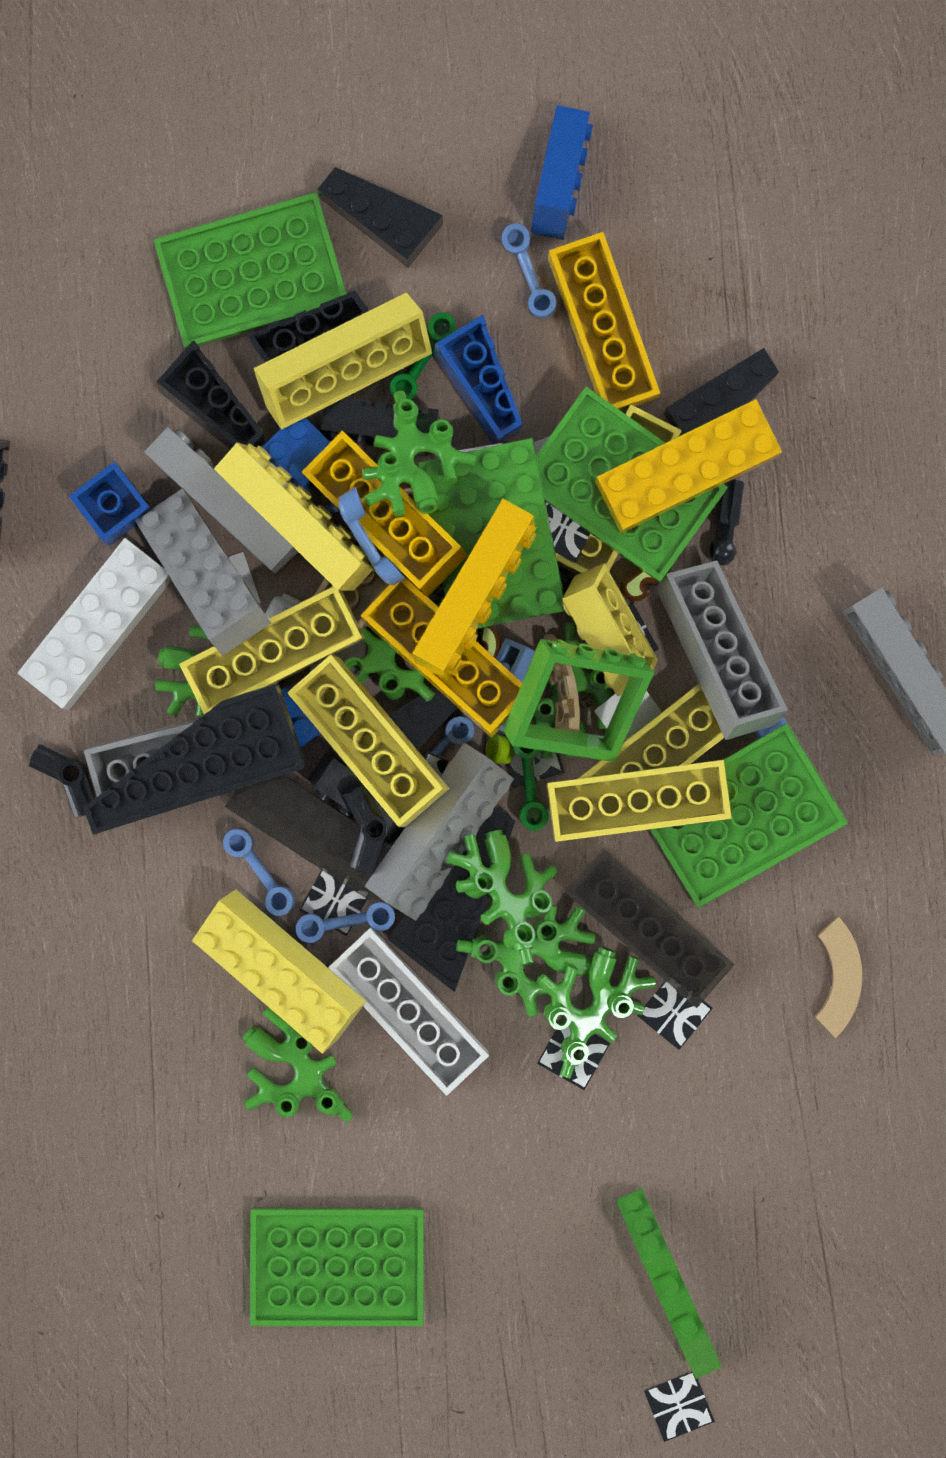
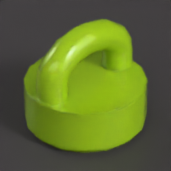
[485,734,514,764]

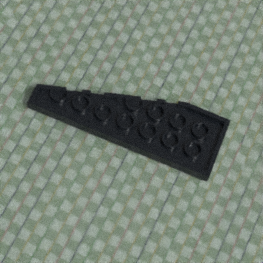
[83,682,307,835]

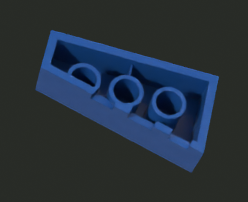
[531,105,593,240]
[433,315,522,444]

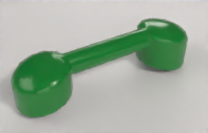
[390,312,456,401]
[512,746,549,831]

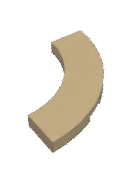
[543,634,580,732]
[814,916,862,1038]

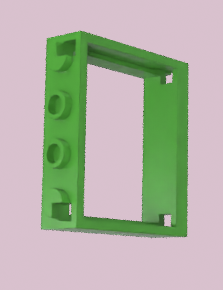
[503,639,654,762]

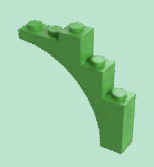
[616,1188,722,1379]

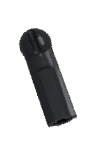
[708,480,744,566]

